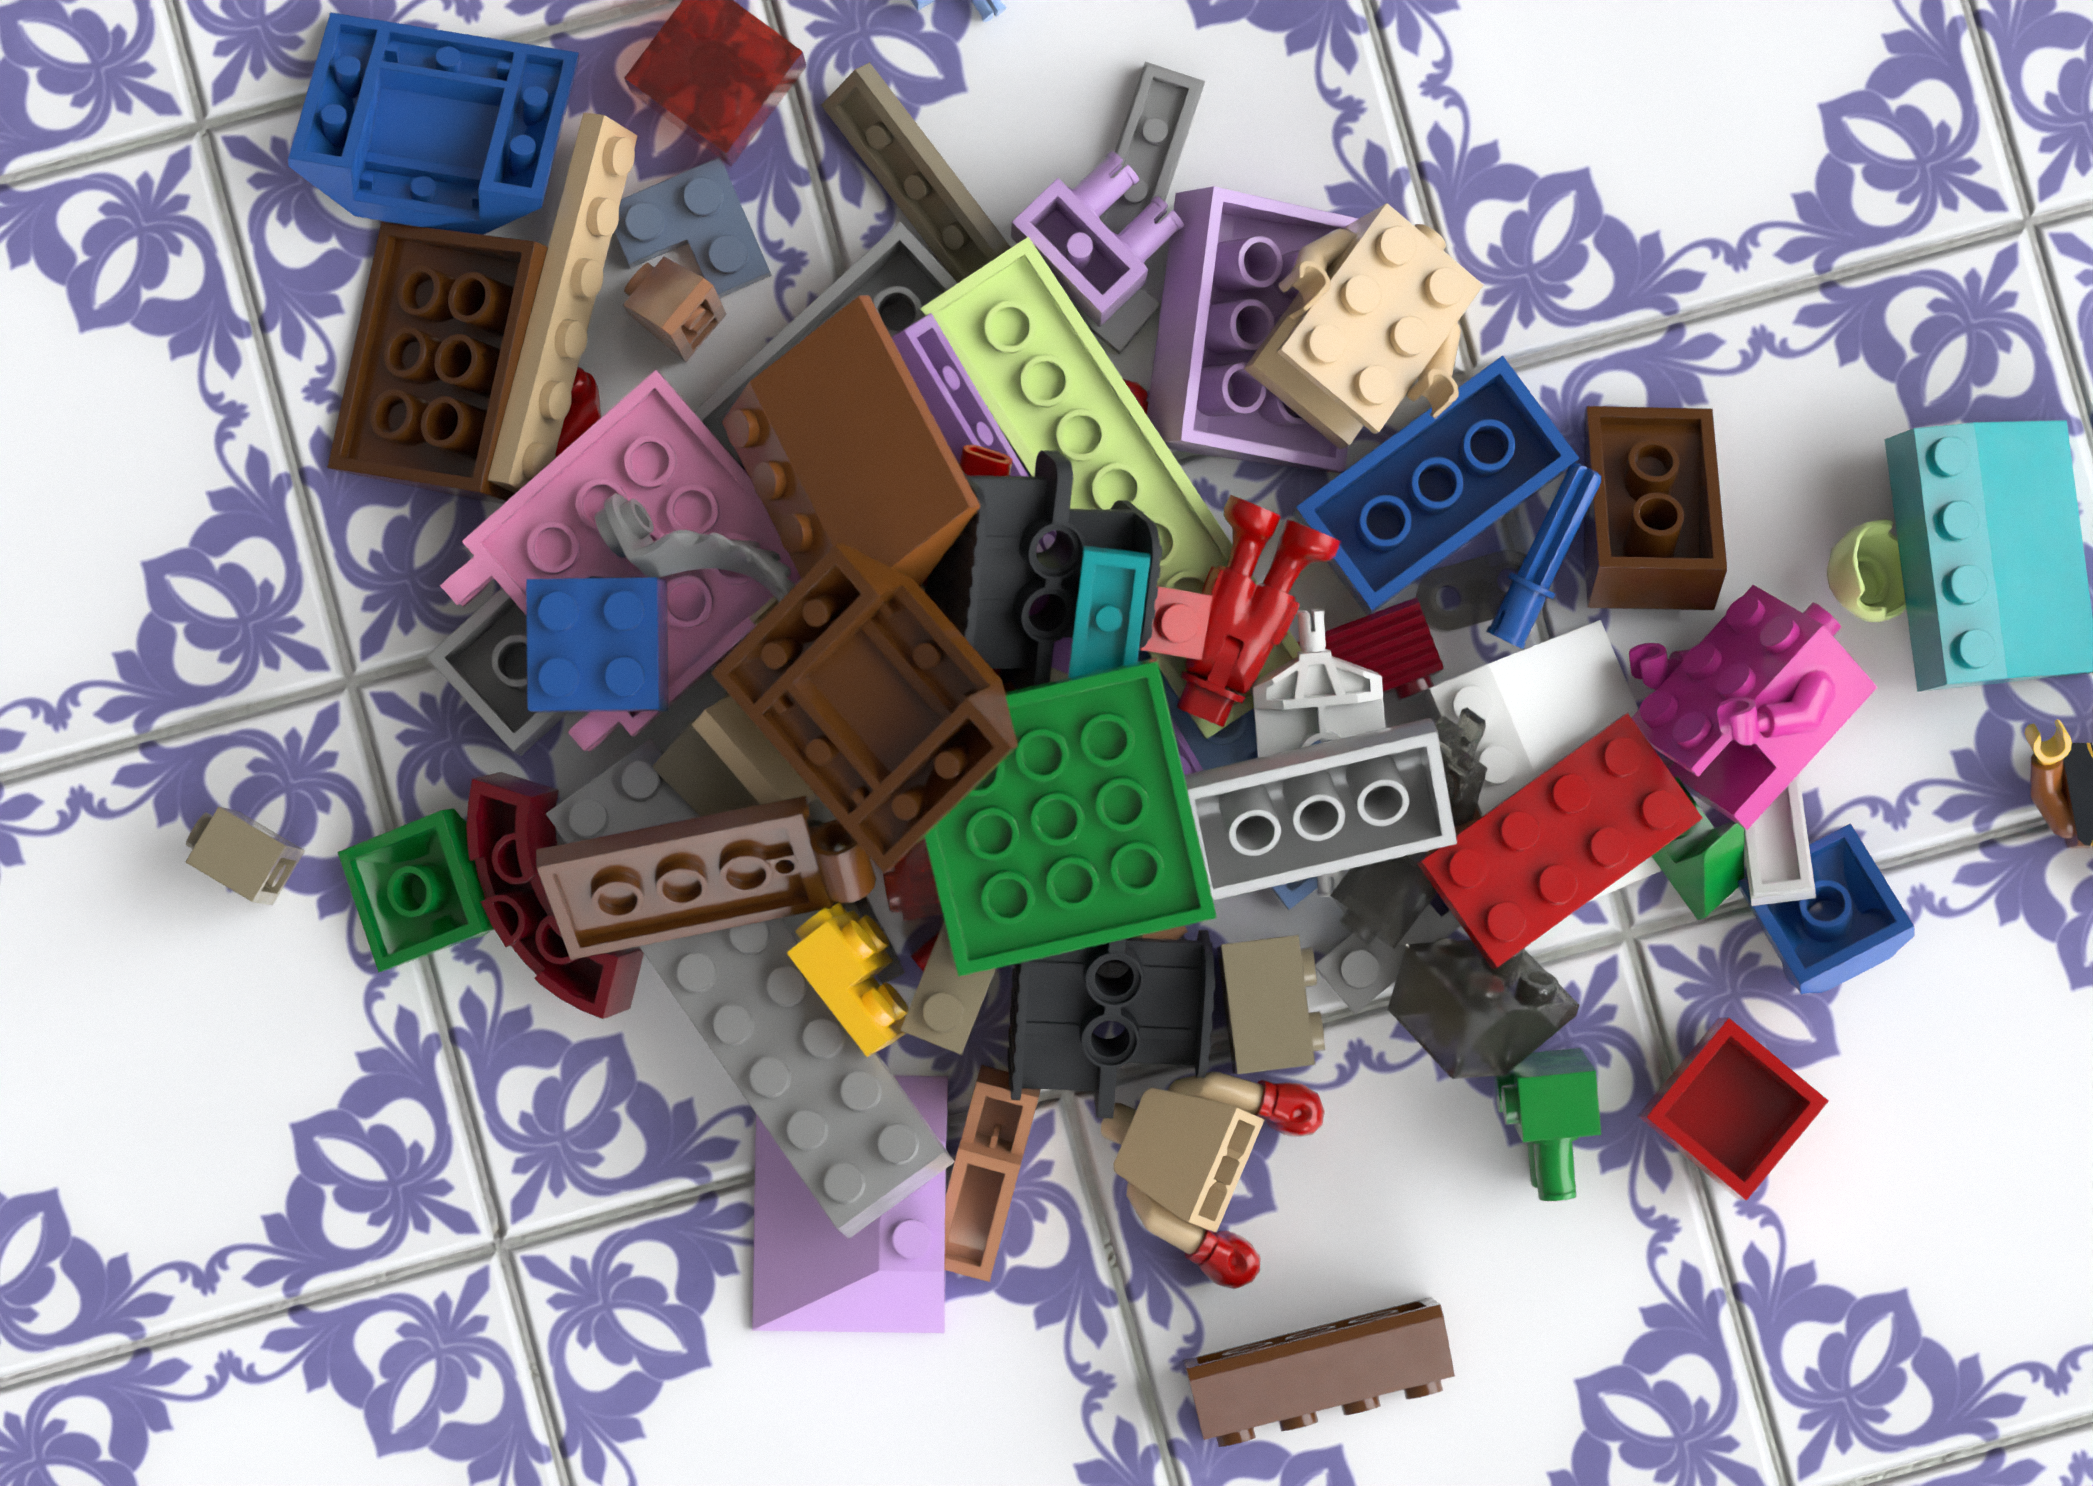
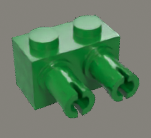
[1495,1048,1601,1201]

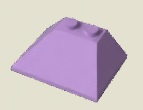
[752,1075,949,1333]

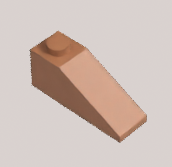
[623,257,727,362]

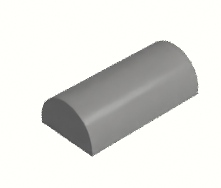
[1184,718,1457,901]

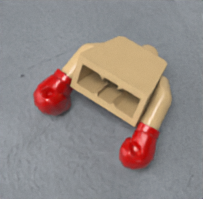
[1101,1071,1325,1289]

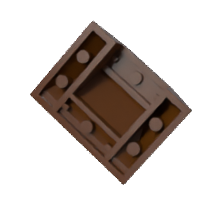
[711,542,1018,873]

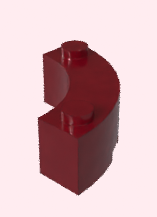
[467,772,644,1019]

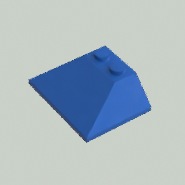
[288,12,579,235]

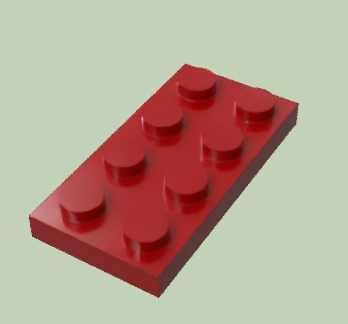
[1417,713,1703,969]

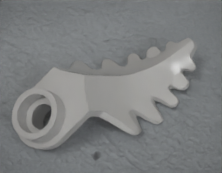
[595,494,795,602]

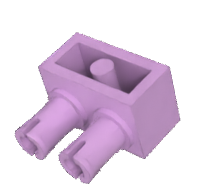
[1011,151,1184,327]

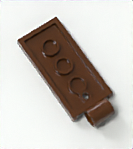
[536,796,876,960]

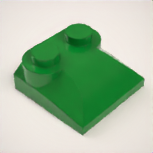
[337,808,494,973]

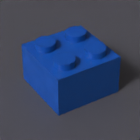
[526,577,668,713]

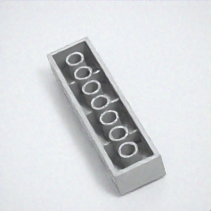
[546,738,954,1238]

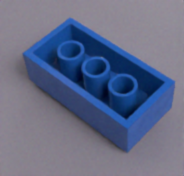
[1292,355,1580,616]

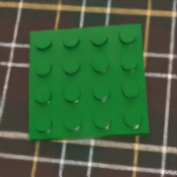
[925,658,1217,977]

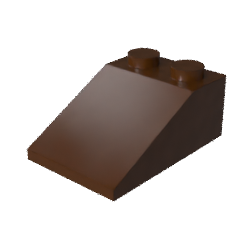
[1584,406,1727,610]

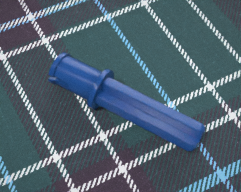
[1486,463,1601,650]

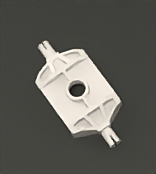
[1250,609,1385,897]

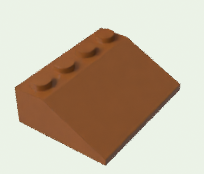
[722,295,980,586]

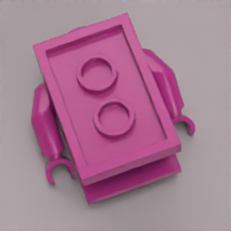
[1629,585,1877,830]

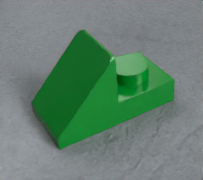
[1652,777,1744,920]

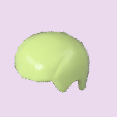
[1827,519,1906,622]

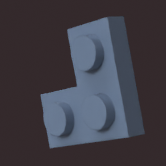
[615,157,772,298]

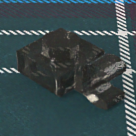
[1435,707,1488,827]

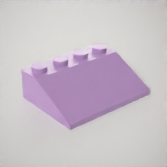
[1147,186,1358,473]

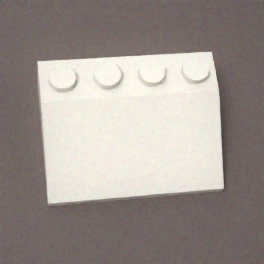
[1424,620,1662,902]

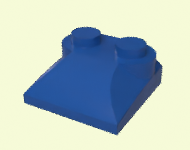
[1737,823,1915,994]

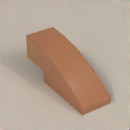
[945,1065,1041,1282]

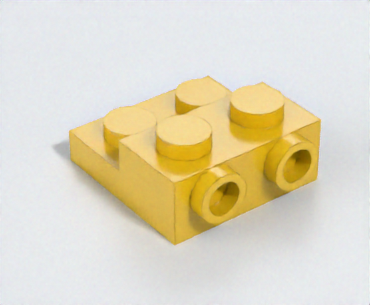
[787,902,909,1057]

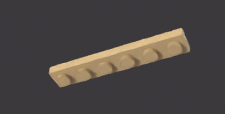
[488,113,638,494]

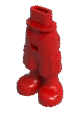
[1176,495,1341,727]

